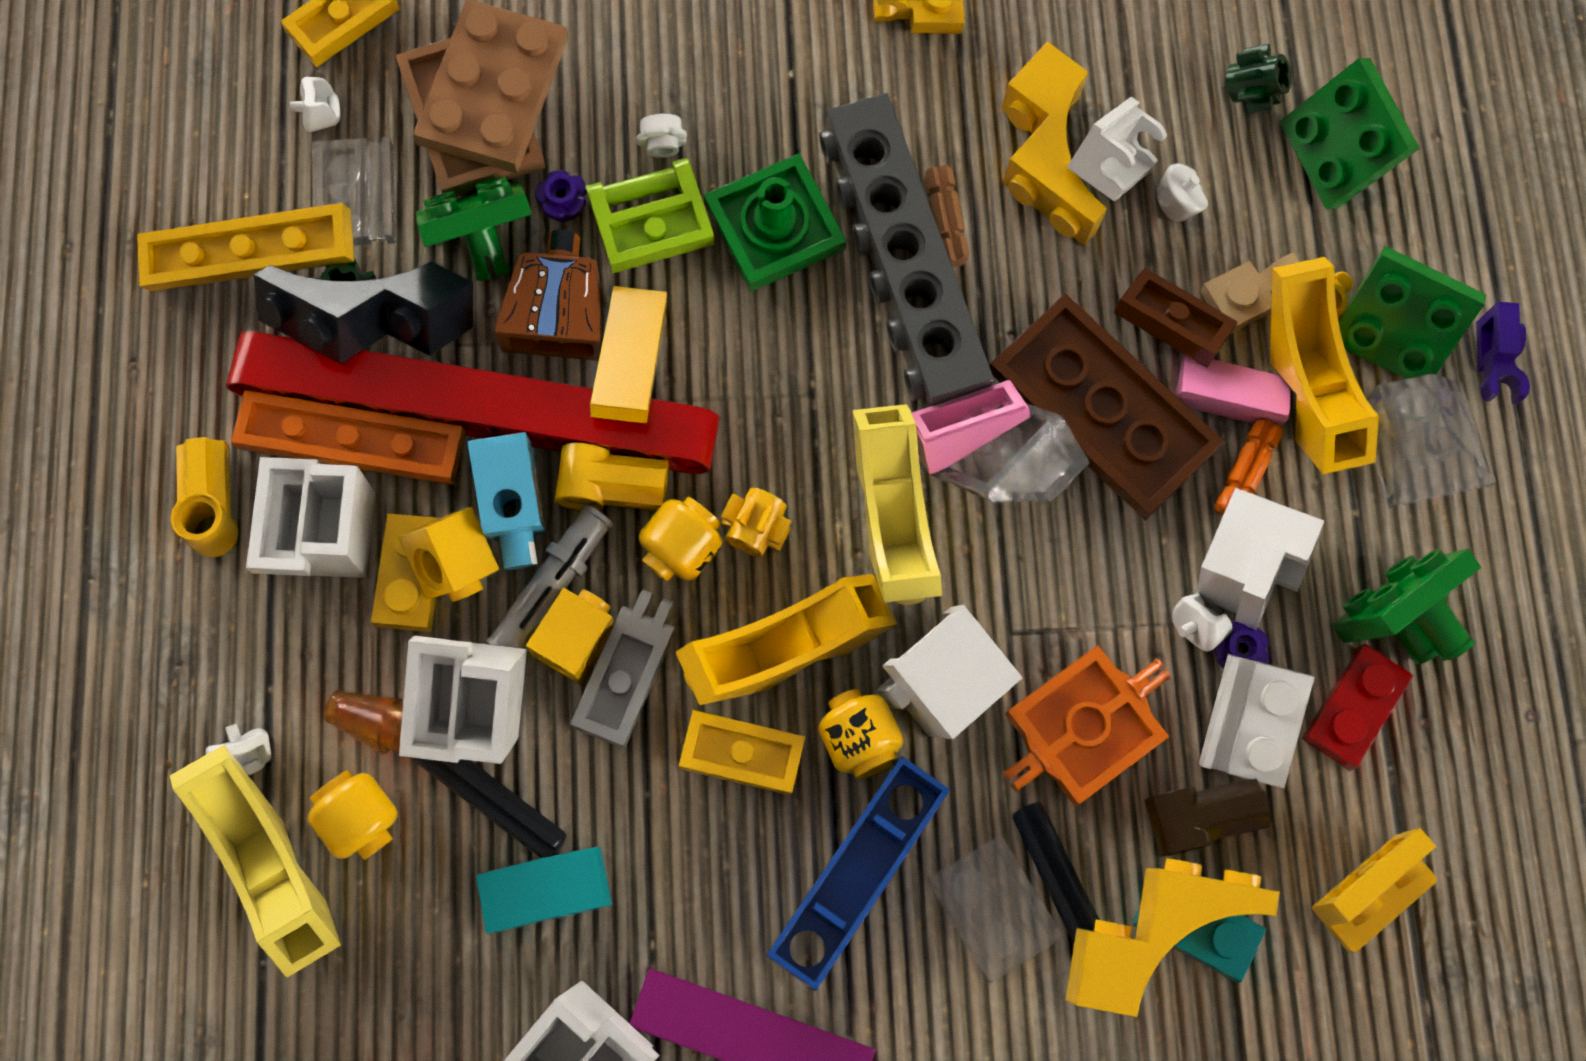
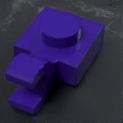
[1476,301,1530,404]

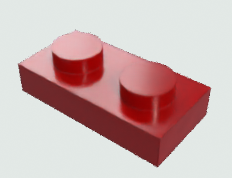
[1301,643,1414,771]

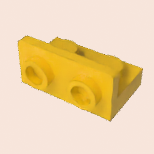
[1311,828,1437,952]

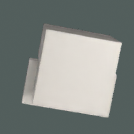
[246,457,376,578]
[1196,488,1324,630]
[875,605,1023,739]
[399,636,527,764]
[504,981,660,1061]

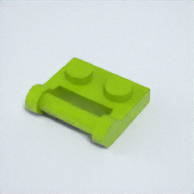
[585,157,715,274]

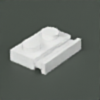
[1199,654,1315,788]

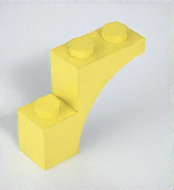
[852,404,942,605]
[170,744,341,978]

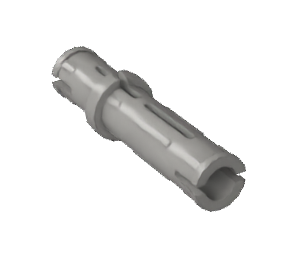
[484,504,614,649]

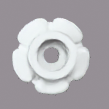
[635,114,687,158]

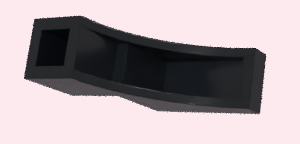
[254,261,473,364]

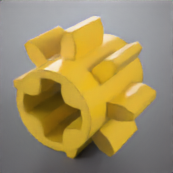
[721,488,792,557]

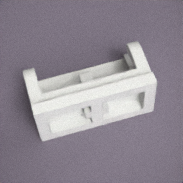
[1067,97,1167,202]

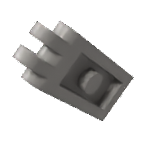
[570,590,676,749]

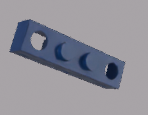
[766,756,951,991]

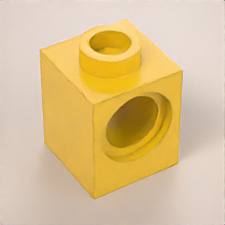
[398,507,500,602]
[526,587,614,685]

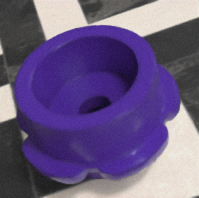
[535,170,587,222]
[1213,622,1269,669]

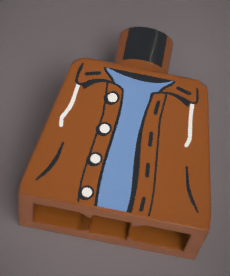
[494,230,604,361]

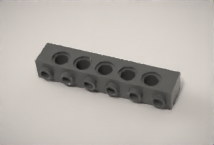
[819,93,994,409]

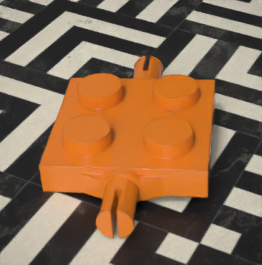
[1002,645,1171,807]

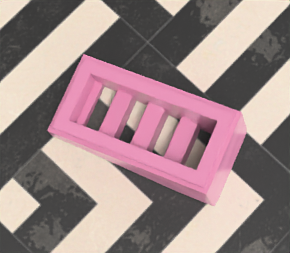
[911,380,1030,475]

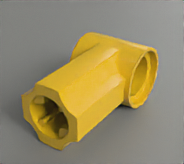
[170,437,239,558]
[554,443,669,511]

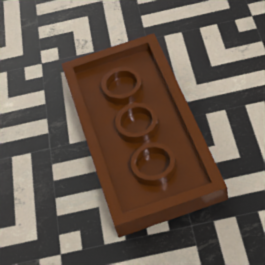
[989,293,1225,521]

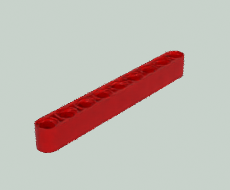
[226,331,720,474]

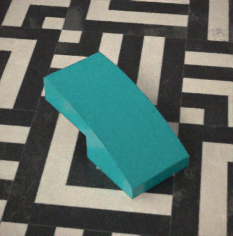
[476,847,612,934]

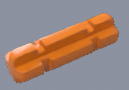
[1214,418,1283,516]

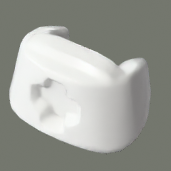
[290,77,341,133]
[1156,163,1208,222]
[1172,593,1232,652]
[205,724,271,776]

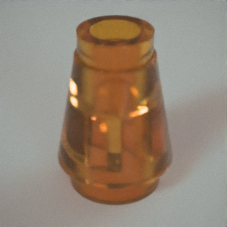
[324,690,403,754]

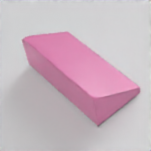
[1175,354,1290,427]

